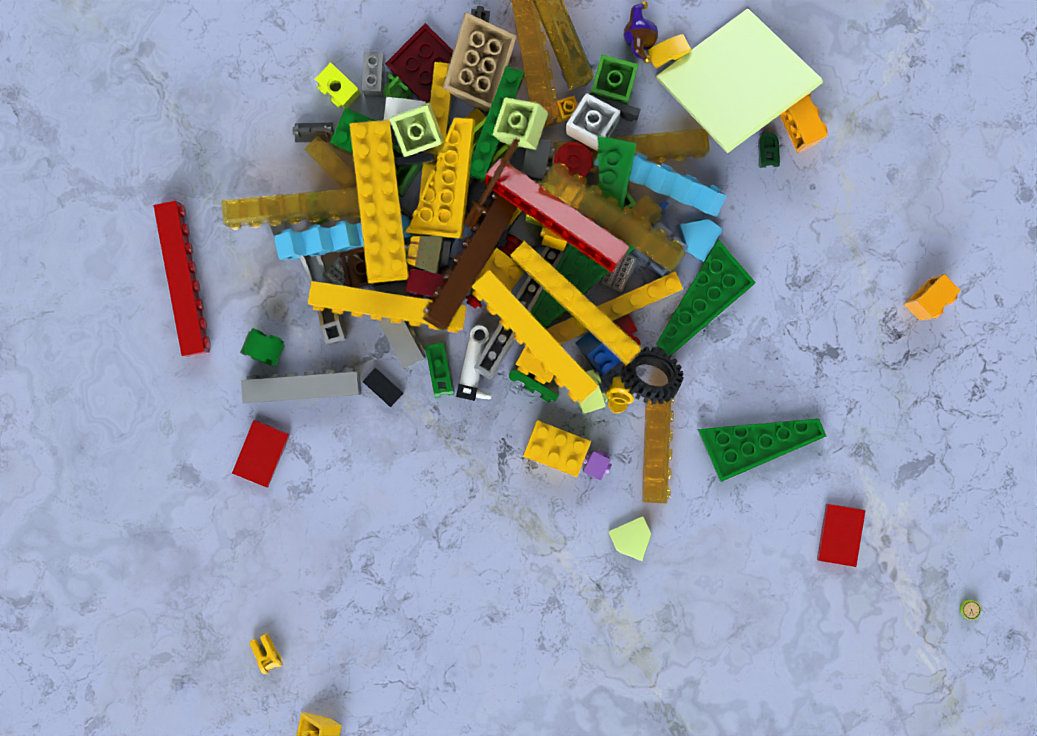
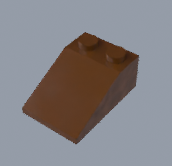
[340,247,402,289]

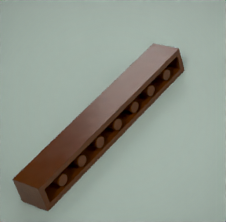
[422,191,518,331]

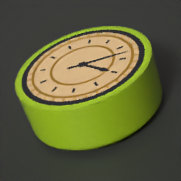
[959,599,981,620]

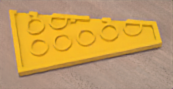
[405,118,476,239]

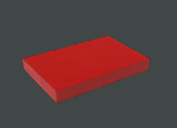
[232,420,290,488]
[817,503,866,567]

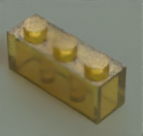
[304,136,357,193]

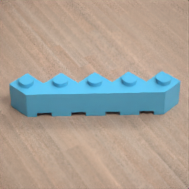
[594,152,727,216]
[274,215,413,260]

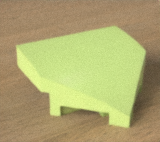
[608,516,651,562]

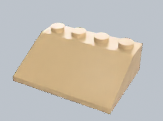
[443,13,517,111]

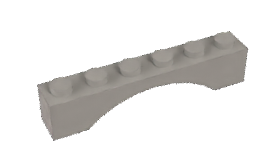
[297,228,348,345]

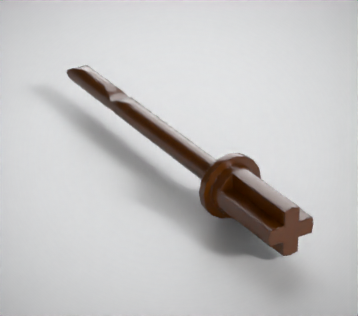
[463,138,520,229]

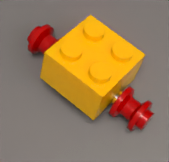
[465,235,525,309]

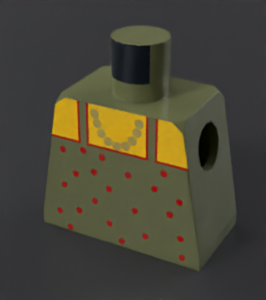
[404,236,445,274]

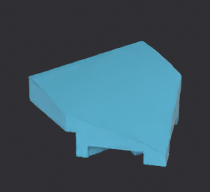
[678,219,723,262]

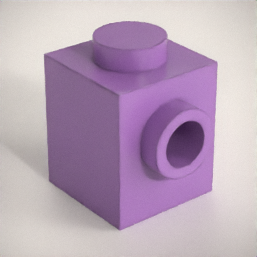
[582,449,612,480]

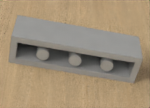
[377,290,426,369]

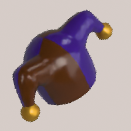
[623,1,658,64]

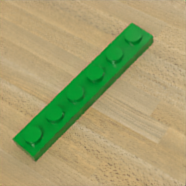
[470,66,525,180]

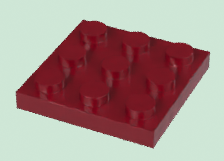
[385,23,453,104]

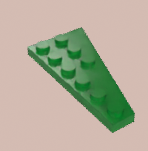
[656,239,756,355]

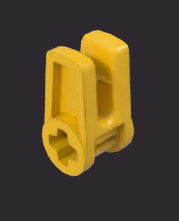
[249,633,283,674]

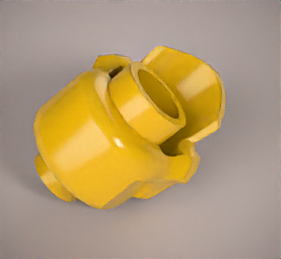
[605,375,635,414]

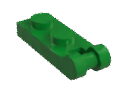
[425,342,454,398]
[509,370,559,403]

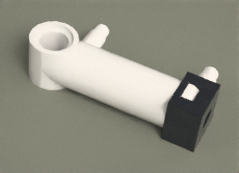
[456,325,492,401]

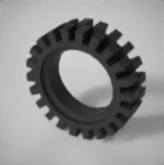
[620,347,684,404]

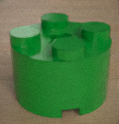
[240,328,285,367]

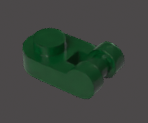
[758,132,780,168]

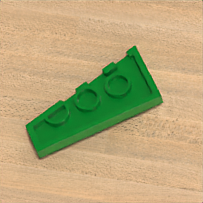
[597,135,637,221]

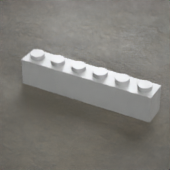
[241,368,361,403]

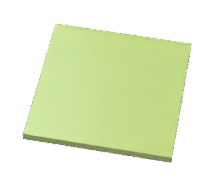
[656,9,823,153]

